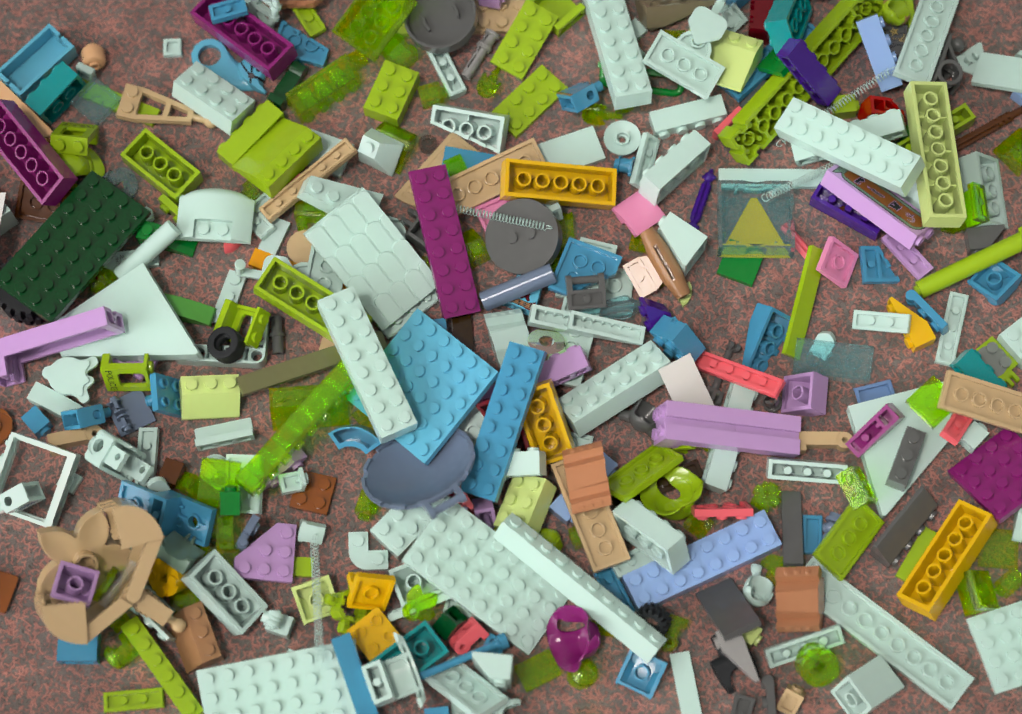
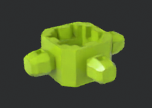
[323,586,372,635]

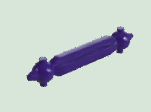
[688,168,716,230]

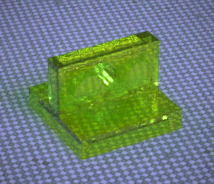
[957,570,1000,617]

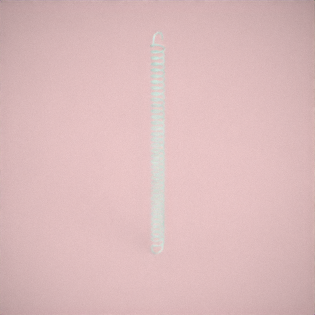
[776,67,894,147]
[761,162,835,202]
[456,205,553,231]
[310,534,325,669]

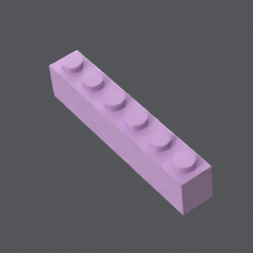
[480,345,592,400]

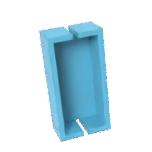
[0,23,78,104]

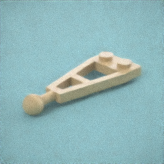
[116,84,217,129]

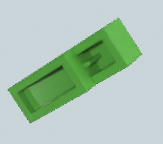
[164,293,217,327]

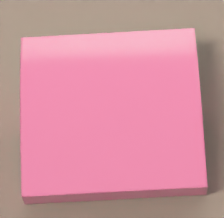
[611,190,665,238]

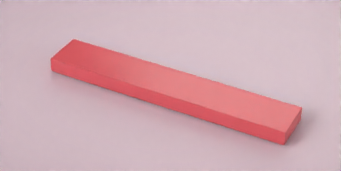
[695,351,786,399]

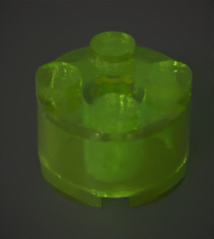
[794,642,839,687]

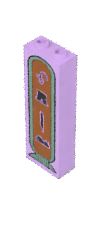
[820,164,935,250]

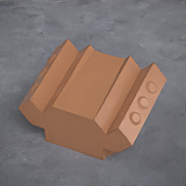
[562,441,612,514]
[774,566,825,633]

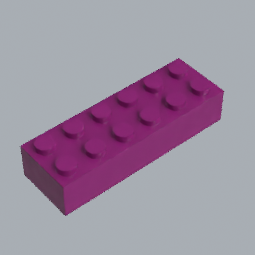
[190,0,298,81]
[0,99,78,206]

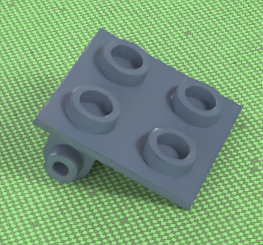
[106,391,156,438]

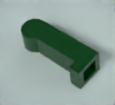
[267,60,308,112]

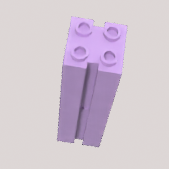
[0,306,125,388]
[651,400,801,458]

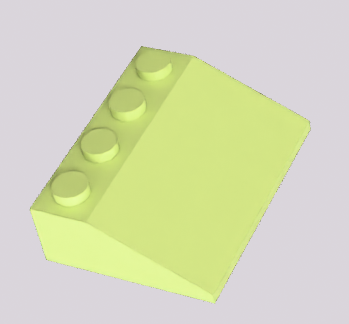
[689,29,764,92]

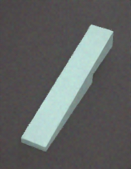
[527,304,646,346]

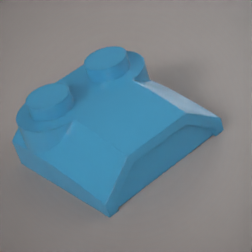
[967,261,1022,305]
[615,650,668,700]

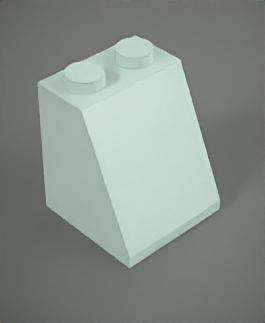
[657,212,708,276]
[830,654,905,714]

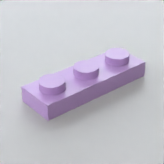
[880,234,934,280]

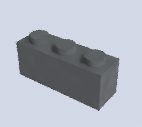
[885,426,926,492]

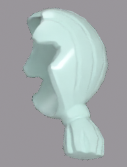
[743,564,774,607]

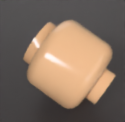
[81,43,106,71]

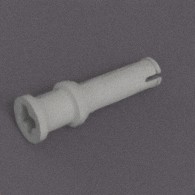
[460,28,500,81]

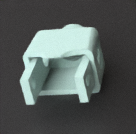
[84,429,154,485]

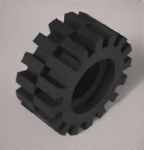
[636,602,672,636]

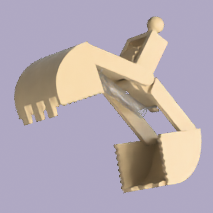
[34,497,186,644]

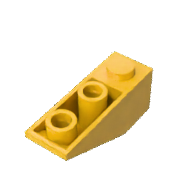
[886,297,936,353]

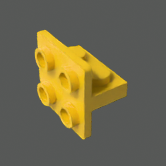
[347,607,400,661]

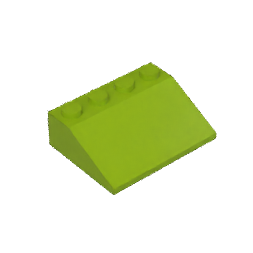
[232,118,324,199]

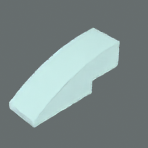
[27,382,83,419]

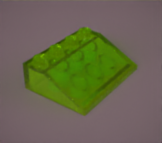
[331,0,418,62]

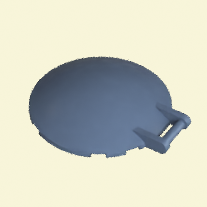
[361,428,475,520]

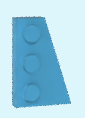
[277,20,329,68]

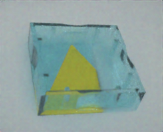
[716,180,795,258]

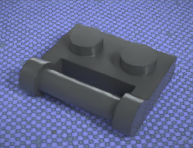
[565,273,607,310]

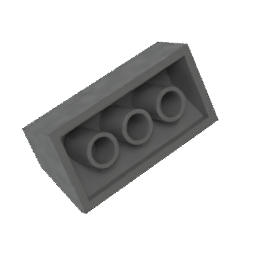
[869,485,938,568]

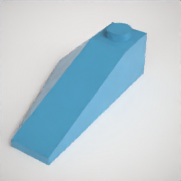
[742,303,790,372]

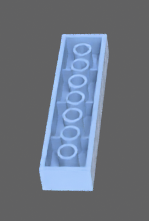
[622,510,782,611]

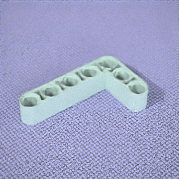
[175,317,270,369]

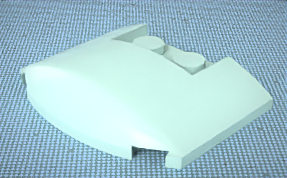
[175,188,255,244]

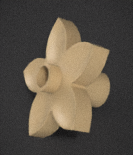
[36,506,131,605]

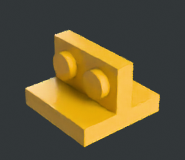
[346,572,396,612]

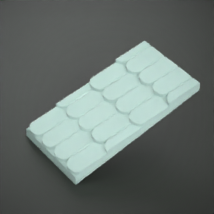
[303,187,435,331]

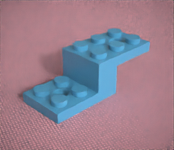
[118,480,217,547]

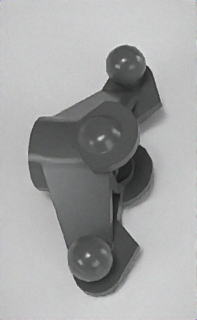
[931,32,965,95]

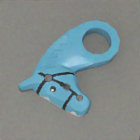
[191,39,267,95]

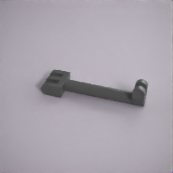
[706,340,741,406]

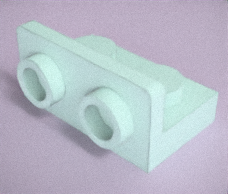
[718,3,748,32]

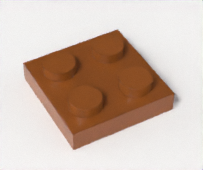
[289,470,337,516]

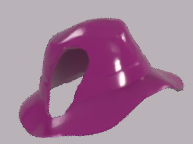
[546,605,601,673]

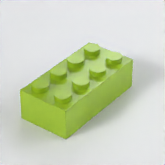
[120,128,204,207]

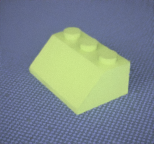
[179,374,240,420]

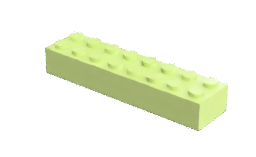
[903,81,967,228]

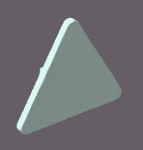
[956,42,983,75]

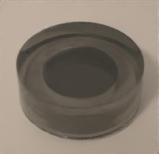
[419,135,437,154]

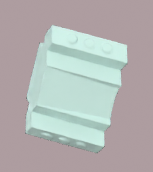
[483,308,533,369]

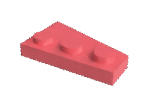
[691,501,753,520]

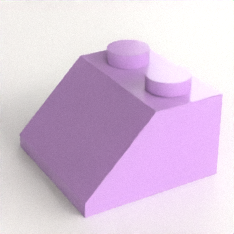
[781,371,828,417]
[50,560,100,608]

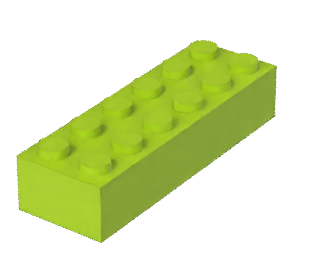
[253,256,372,343]

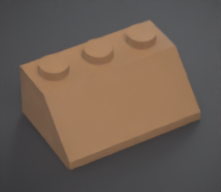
[169,601,224,674]

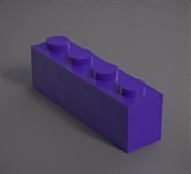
[776,38,841,106]
[809,182,882,241]

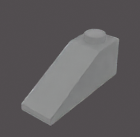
[713,631,760,684]

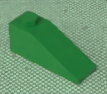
[136,221,198,258]

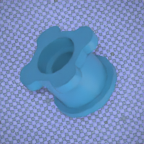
[614,155,636,177]

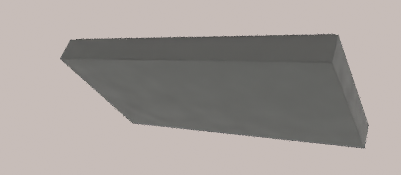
[695,578,762,641]

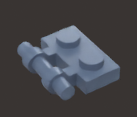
[235,514,260,552]

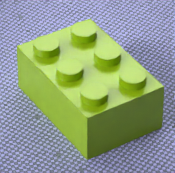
[363,60,420,128]

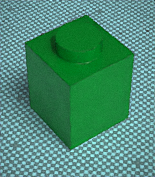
[220,485,241,515]

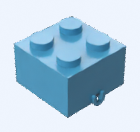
[649,315,706,362]

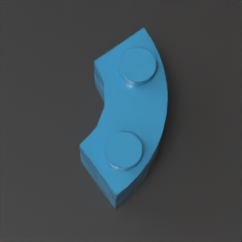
[328,424,380,454]

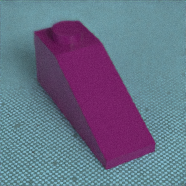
[845,403,905,458]

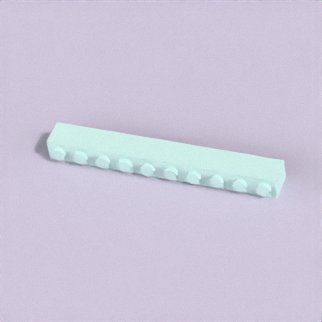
[493,512,667,664]

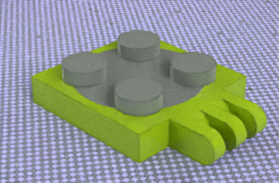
[976,336,1020,388]

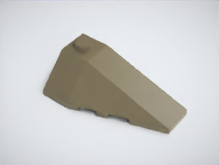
[634,0,716,30]

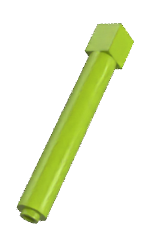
[913,226,1022,299]

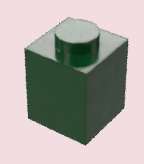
[432,605,468,640]

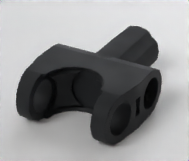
[710,635,760,694]

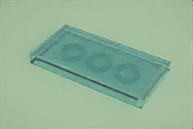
[792,338,874,385]

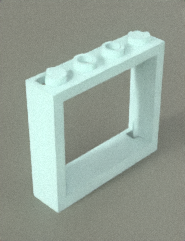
[0,432,81,527]

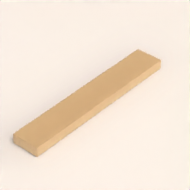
[258,137,358,223]

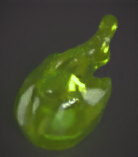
[476,67,501,98]
[581,103,623,126]

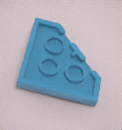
[548,237,623,296]

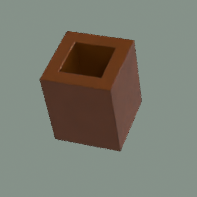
[158,457,187,490]

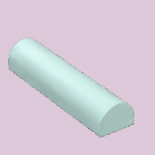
[426,51,467,100]
[114,219,182,278]
[763,624,845,669]

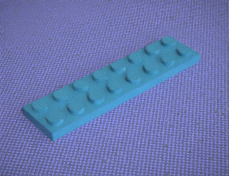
[461,341,547,503]

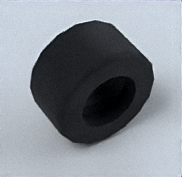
[207,326,245,364]

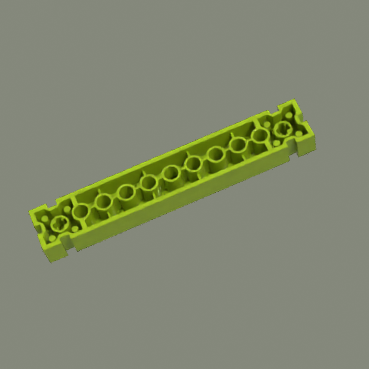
[717,0,884,165]

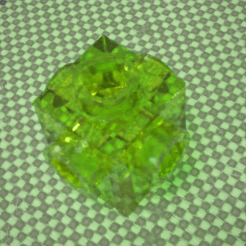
[750,480,781,514]

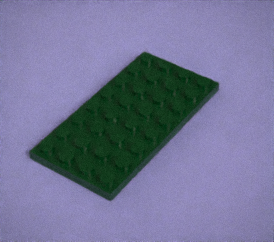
[0,170,151,323]

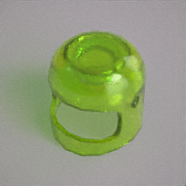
[104,632,139,669]

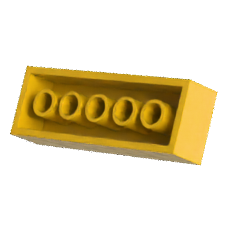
[500,158,617,210]
[896,499,997,621]

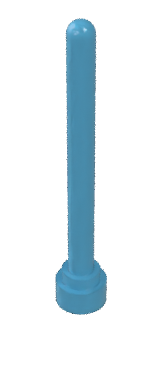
[419,633,510,680]

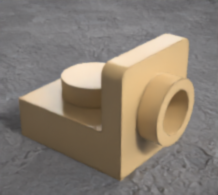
[776,684,806,714]

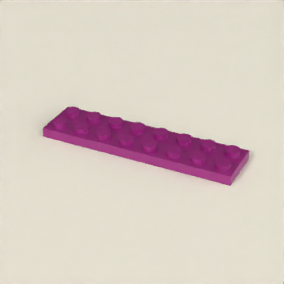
[408,164,481,319]

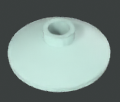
[604,120,641,156]

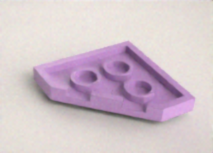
[233,523,297,584]

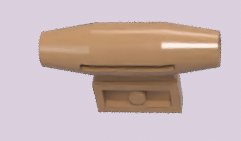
[623,227,691,300]

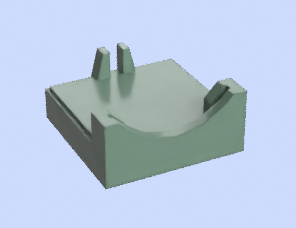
[157,531,205,575]

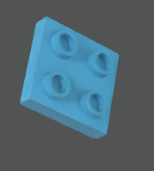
[145,373,181,418]

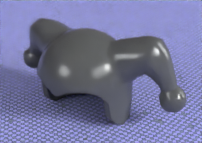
[618,399,656,439]

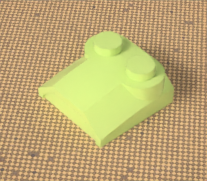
[291,574,335,625]

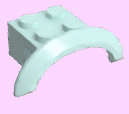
[361,632,426,708]

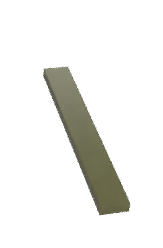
[236,330,387,397]

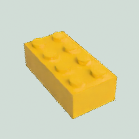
[523,378,575,465]

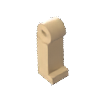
[47,425,102,457]
[799,431,852,454]

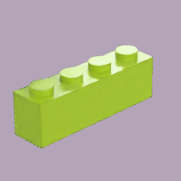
[216,99,285,171]

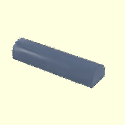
[479,263,557,311]

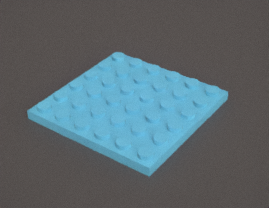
[346,308,499,466]

